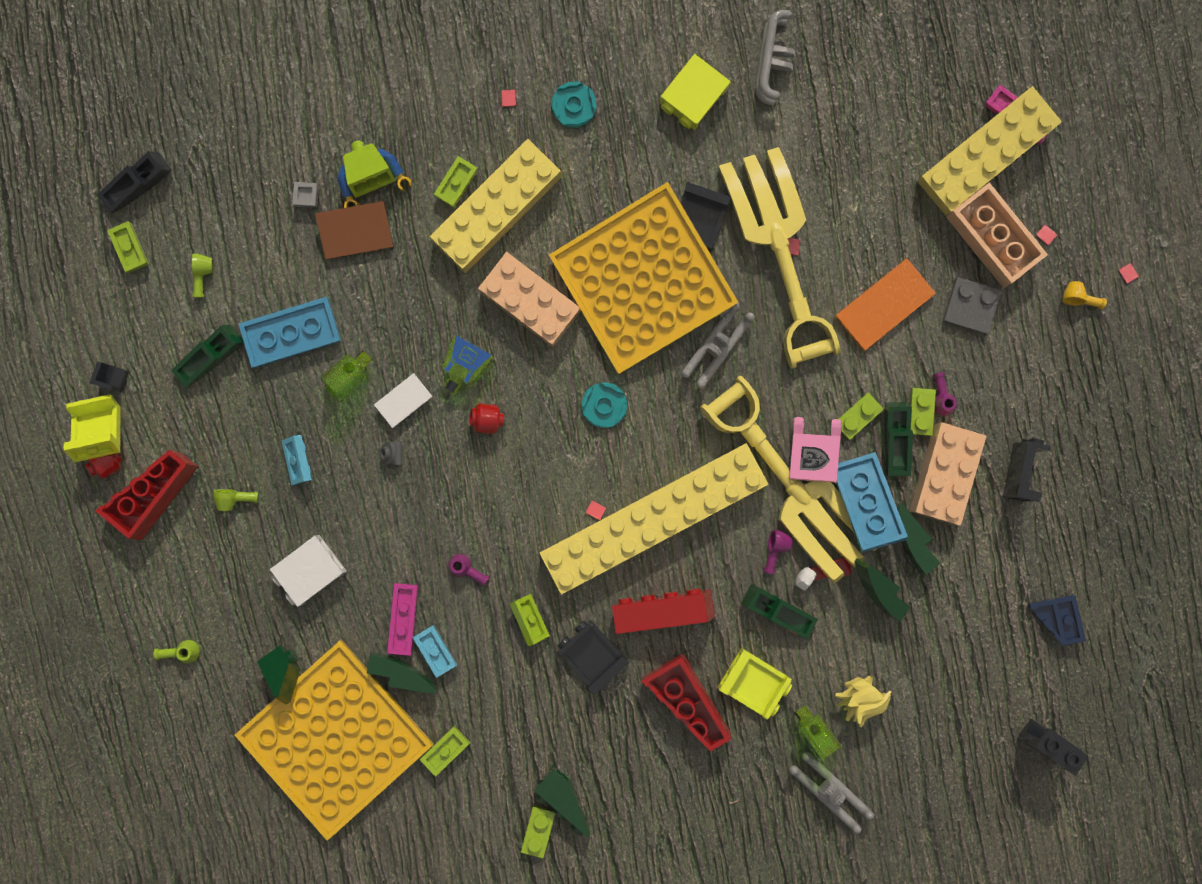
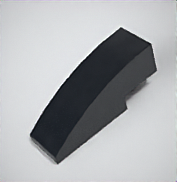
[97,151,172,213]

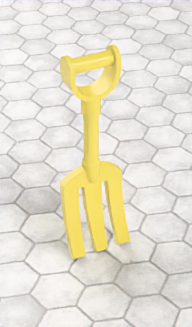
[719,147,841,369]
[700,376,876,584]

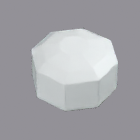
[795,567,816,590]

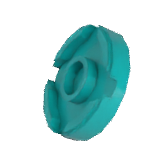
[552,82,596,128]
[581,382,627,428]

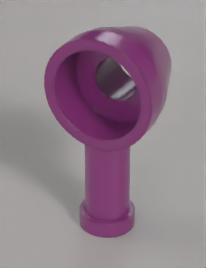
[933,372,957,416]
[763,529,792,574]
[448,554,490,587]

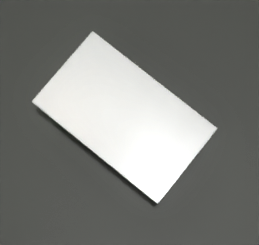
[374,373,433,428]

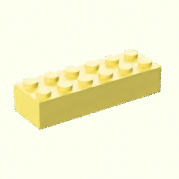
[917,86,1062,216]
[430,139,562,274]

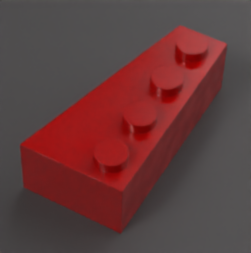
[641,653,731,751]

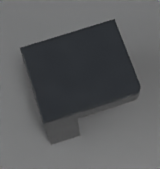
[90,361,129,393]

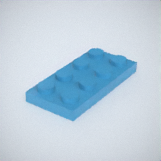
[239,297,342,368]
[836,452,908,553]

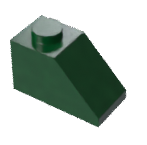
[257,645,300,705]

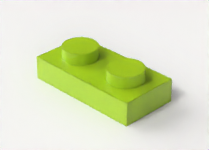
[434,156,478,208]
[107,221,149,274]
[910,388,936,436]
[838,392,884,440]
[510,594,550,646]
[420,725,470,777]
[521,805,555,858]

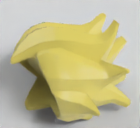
[835,676,891,727]

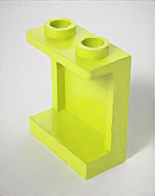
[660,54,731,130]
[64,395,121,463]
[718,648,792,720]

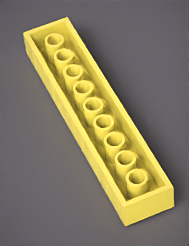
[540,443,769,595]

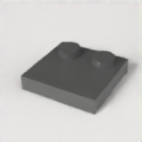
[942,277,1002,335]

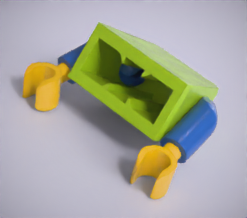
[337,141,411,208]

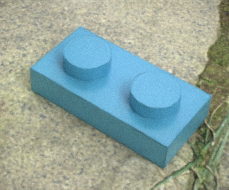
[281,435,312,485]
[413,625,457,678]

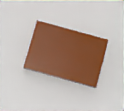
[315,201,394,259]

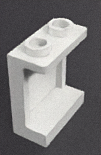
[270,535,347,607]

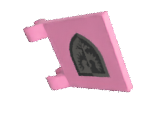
[790,417,842,483]

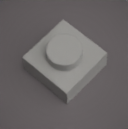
[292,182,319,208]

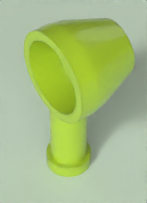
[192,254,213,297]
[213,489,259,511]
[154,640,200,663]

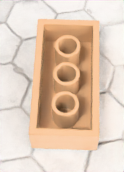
[946,183,1048,288]
[478,252,581,348]
[909,422,986,526]

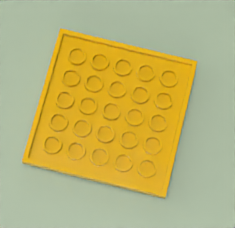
[549,182,739,374]
[234,640,434,841]

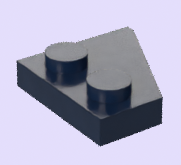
[1029,594,1086,646]

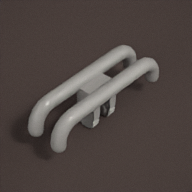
[756,10,795,105]
[681,303,755,389]
[789,752,874,834]

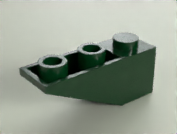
[534,765,590,838]

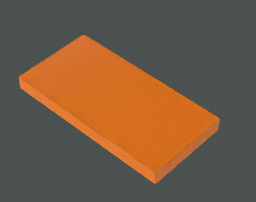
[835,258,936,352]

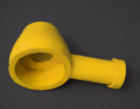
[1062,281,1107,310]

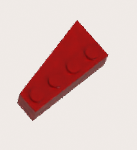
[95,450,198,540]
[612,588,715,634]

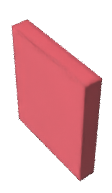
[502,90,516,107]
[1036,225,1057,245]
[788,238,801,256]
[1118,263,1139,284]
[586,501,606,520]

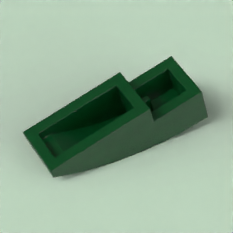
[171,324,244,388]
[884,402,913,476]
[896,503,940,575]
[854,558,910,622]
[741,583,818,640]
[367,652,438,694]

